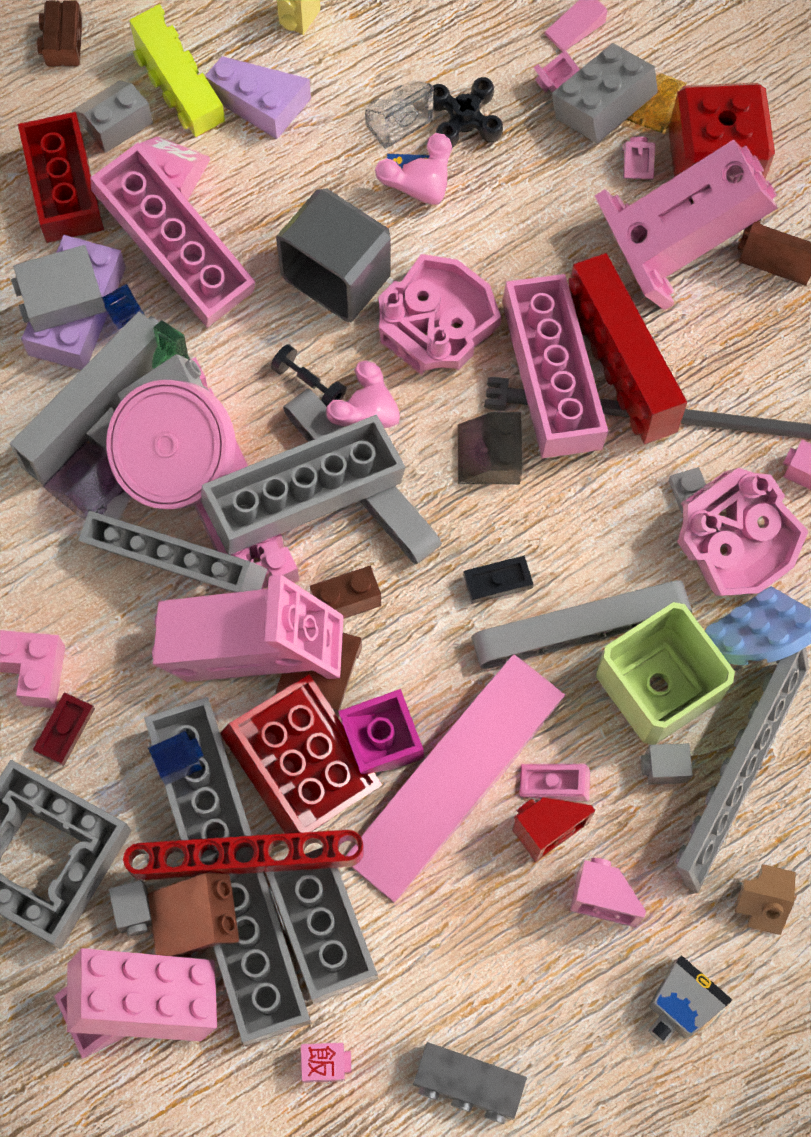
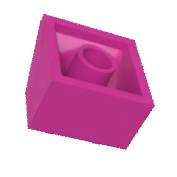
[338,689,424,774]

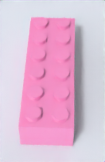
[90,142,256,328]
[502,274,608,458]

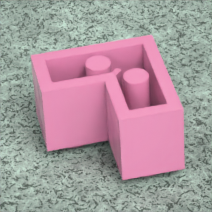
[0,630,65,708]

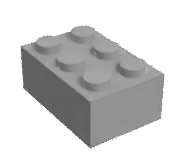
[552,43,658,143]

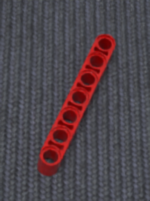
[123,830,364,880]

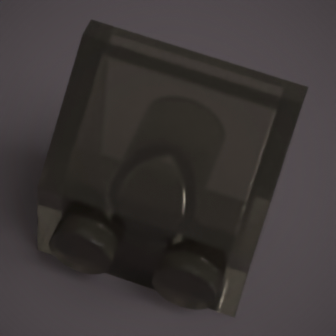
[457,412,522,484]

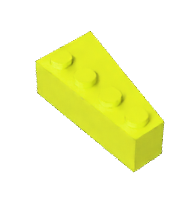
[129,4,225,137]

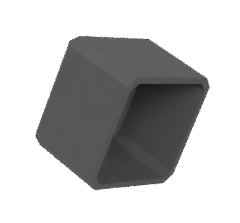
[276,188,391,322]

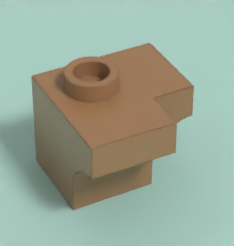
[735,864,796,935]

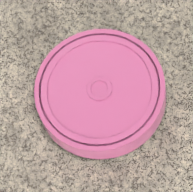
[106,380,236,509]

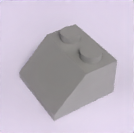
[72,81,153,153]

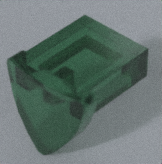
[152,320,190,369]

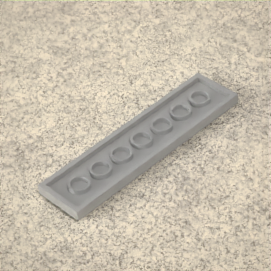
[676,647,810,893]

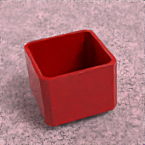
[668,83,775,179]

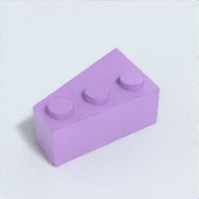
[205,56,311,139]

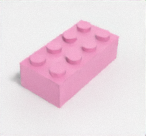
[67,948,217,1041]

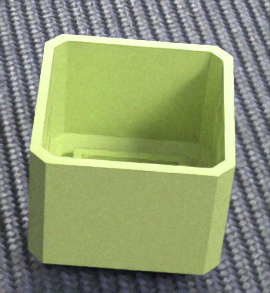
[596,602,735,745]

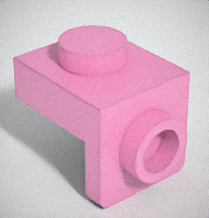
[533,50,580,93]

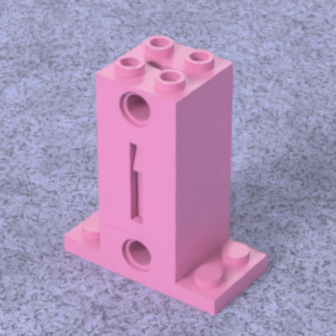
[595,140,778,310]
[152,575,344,682]

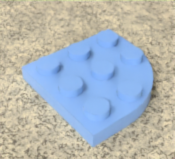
[704,586,811,665]

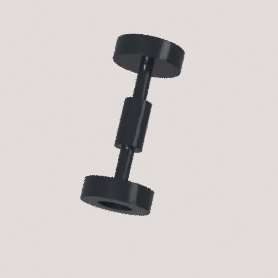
[271,344,347,407]

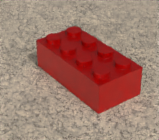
[18,111,104,243]

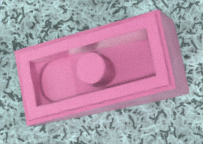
[544,0,607,52]
[519,764,590,801]

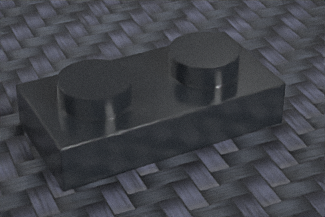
[463,555,534,604]

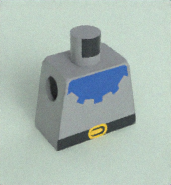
[648,955,733,1044]

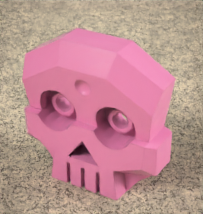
[378,254,501,375]
[677,468,808,596]

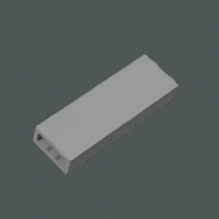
[9,312,169,486]

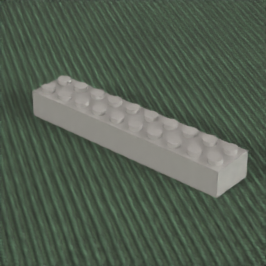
[144,697,312,1046]

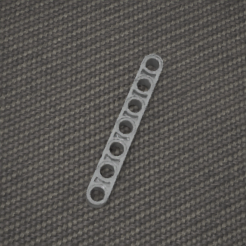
[283,389,442,564]
[471,580,692,669]

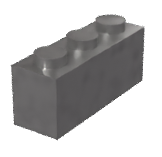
[413,1042,527,1124]

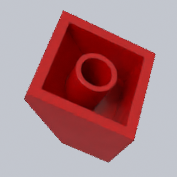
[512,797,596,862]

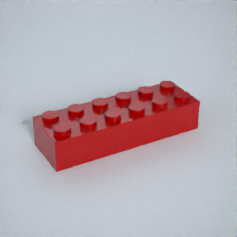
[568,253,687,445]

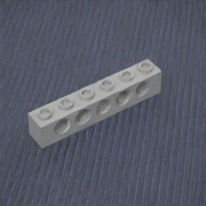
[78,511,268,593]

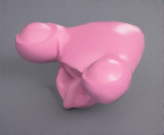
[375,133,452,205]
[326,360,400,428]

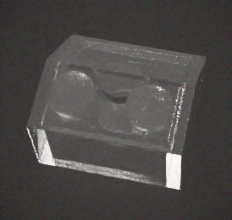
[365,80,434,149]

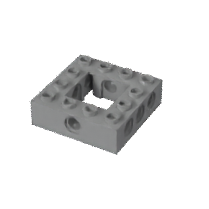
[0,760,132,949]

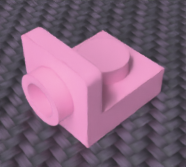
[622,137,655,180]

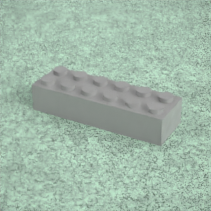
[201,414,406,555]

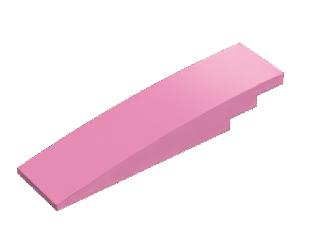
[346,654,565,903]

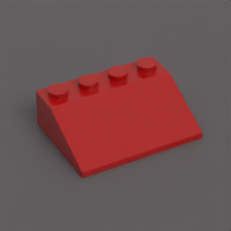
[220,674,382,834]

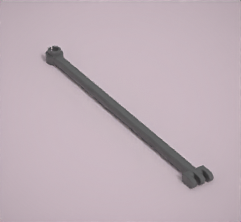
[484,377,811,439]

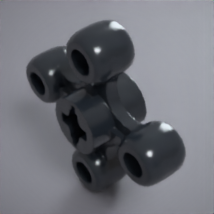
[427,77,503,148]

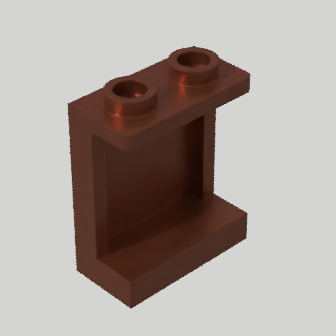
[737,219,811,286]
[276,633,362,718]
[148,873,239,958]

